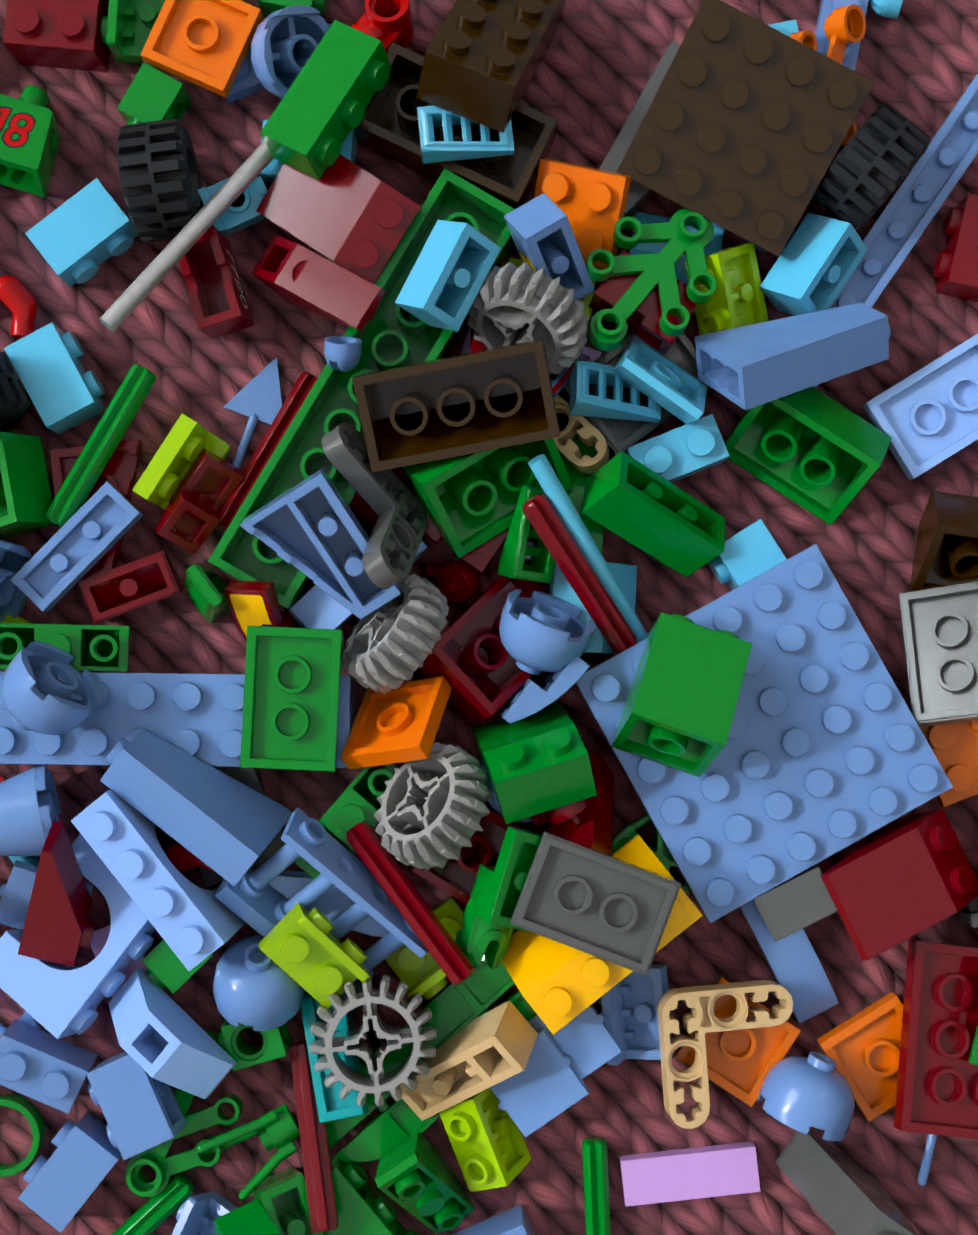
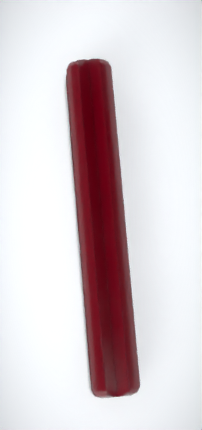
[218,371,318,529]
[522,493,637,653]
[346,821,474,985]
[289,1041,339,1233]

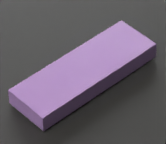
[619,1141,761,1207]

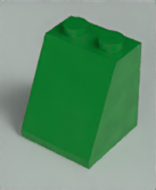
[611,612,752,777]

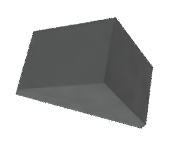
[753,865,838,941]

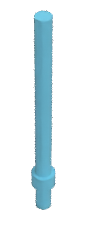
[528,454,649,643]

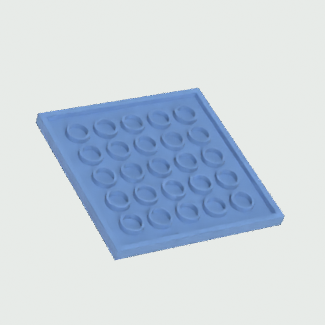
[575,544,953,923]

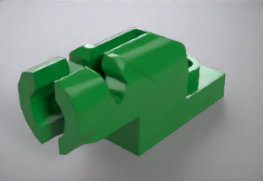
[455,826,543,969]

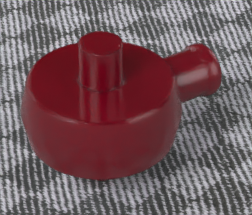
[425,560,478,603]
[531,799,588,827]

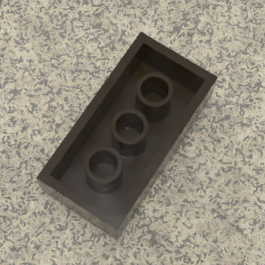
[417,0,566,133]
[354,42,558,209]

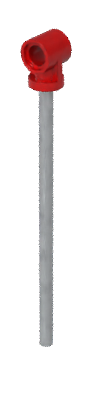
[99,0,414,332]

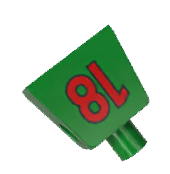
[0,85,60,198]

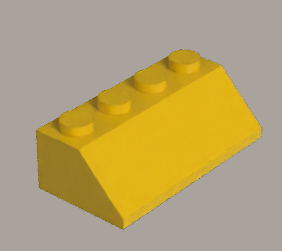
[501,834,703,1035]

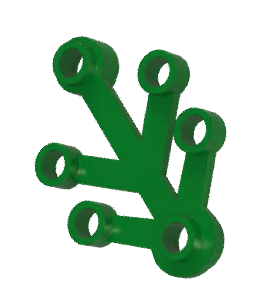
[586,208,717,351]
[125,1030,243,1197]

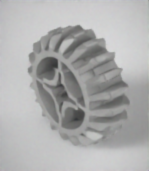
[466,262,590,375]
[343,574,449,694]
[373,742,493,870]
[309,975,437,1107]

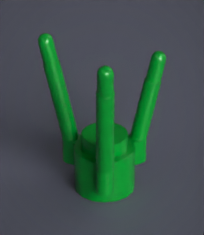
[197,1103,300,1200]

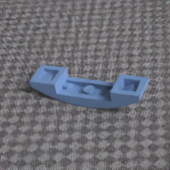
[739,900,839,1024]

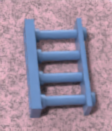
[215,808,428,1011]

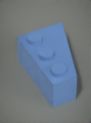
[240,468,401,619]

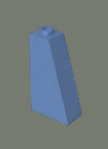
[694,302,891,410]
[100,729,292,887]

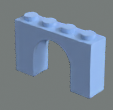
[71,790,246,971]
[0,833,156,1039]

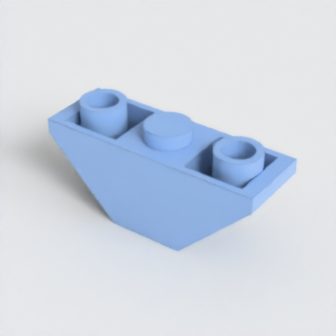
[108,968,237,1099]

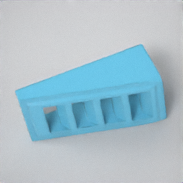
[417,105,514,164]
[569,360,661,423]

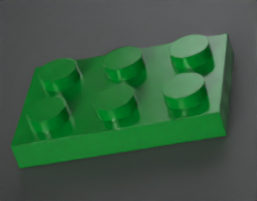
[240,626,343,772]

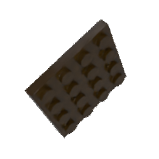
[617,0,875,257]

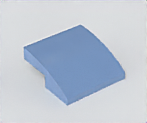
[499,656,590,723]

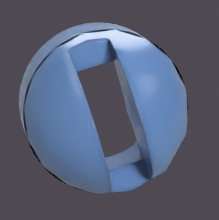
[324,336,362,372]

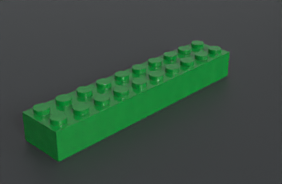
[208,168,515,609]

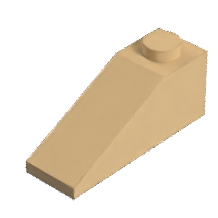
[400,1000,538,1121]

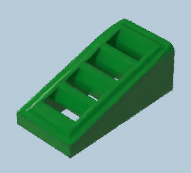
[498,485,567,583]
[185,564,231,623]

